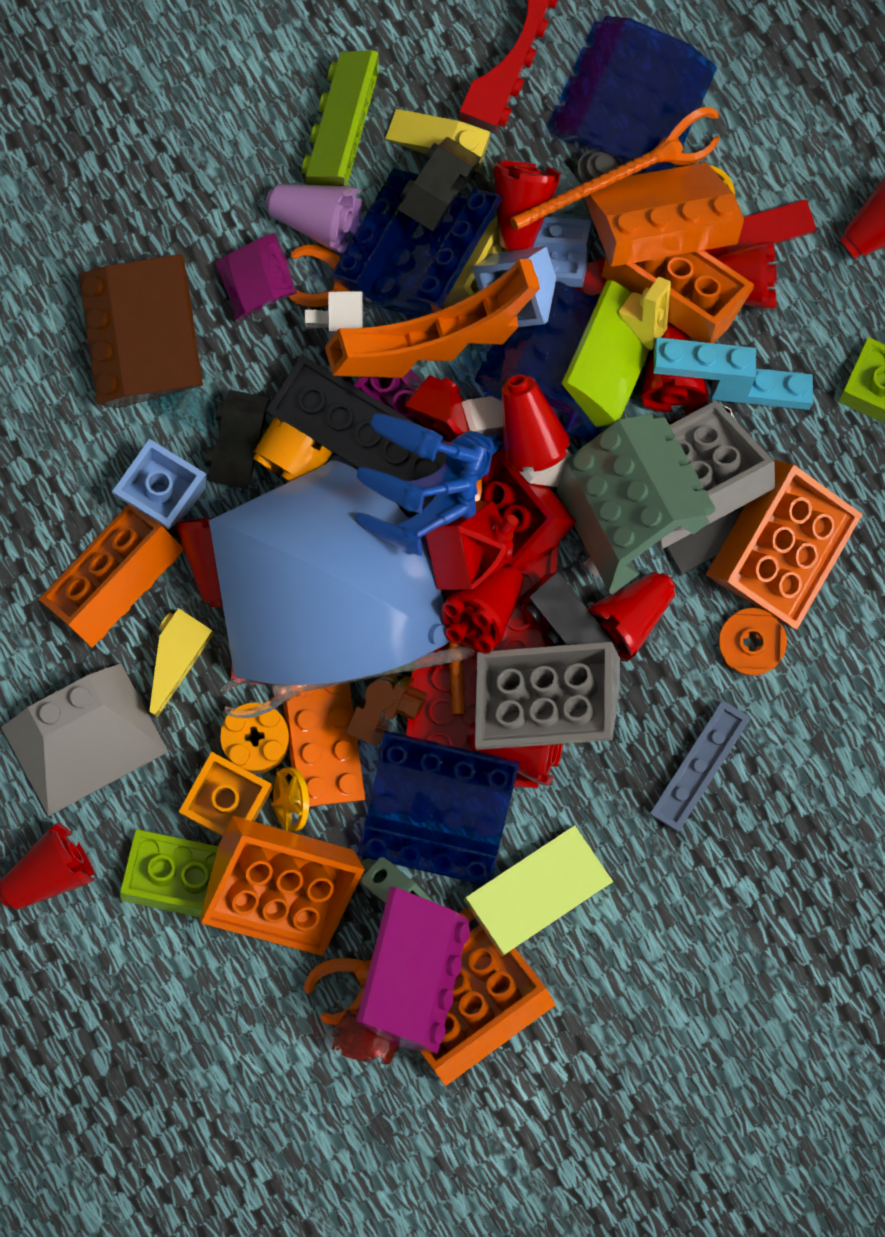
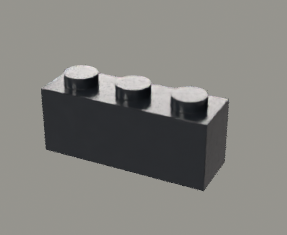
[517,572,620,653]

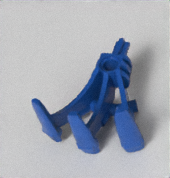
[356,414,503,556]

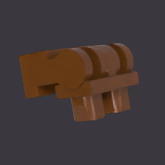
[346,671,428,747]

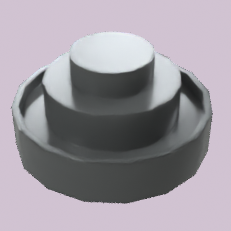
[575,148,622,185]

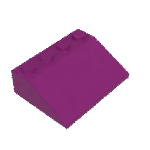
[356,887,470,1054]

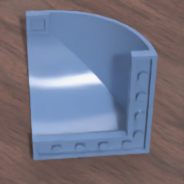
[209,460,449,685]

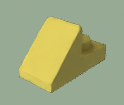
[619,277,671,350]

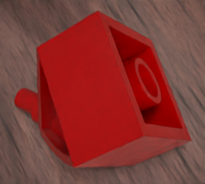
[426,501,519,590]

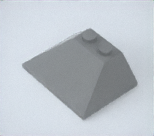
[1,663,168,816]

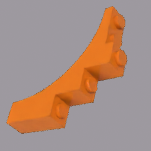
[325,259,540,378]

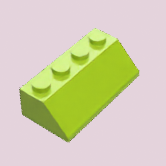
[301,50,379,186]

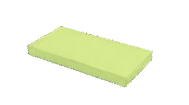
[463,825,613,956]

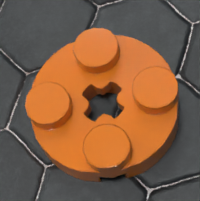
[718,608,787,676]

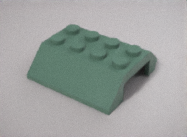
[556,414,715,594]

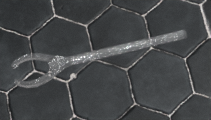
[220,646,475,718]

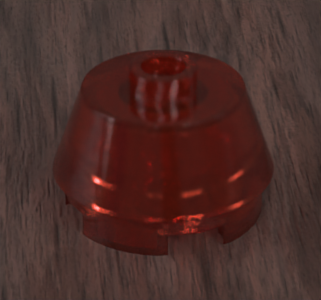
[331,1009,399,1065]

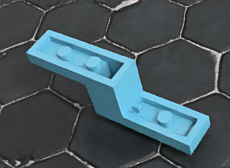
[653,337,813,410]

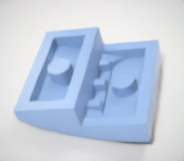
[533,217,592,288]

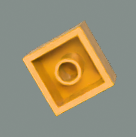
[179,752,273,837]

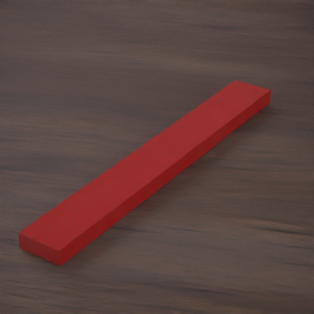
[556,199,817,306]

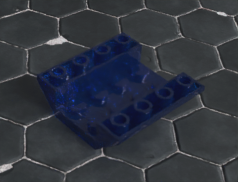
[331,168,503,318]
[357,731,520,885]

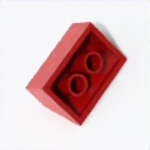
[480,448,577,567]

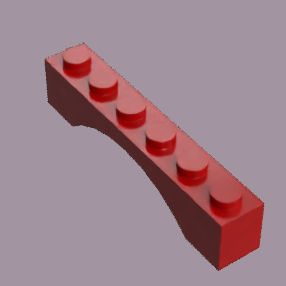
[459,0,559,134]

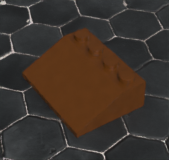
[78,254,203,408]

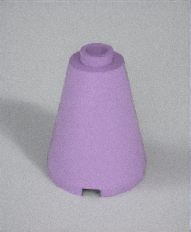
[265,184,362,253]

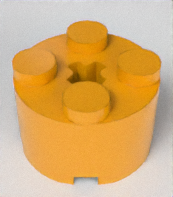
[253,417,332,482]
[220,703,289,774]

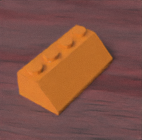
[602,250,754,343]
[38,504,184,648]

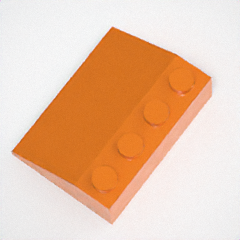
[581,162,744,267]
[706,459,863,630]
[200,816,365,956]
[420,925,556,1086]

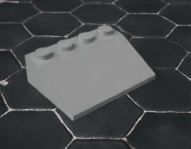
[657,401,775,549]
[475,642,620,750]

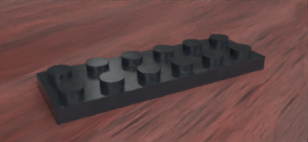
[266,355,447,508]

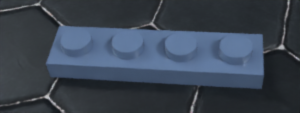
[649,700,751,833]

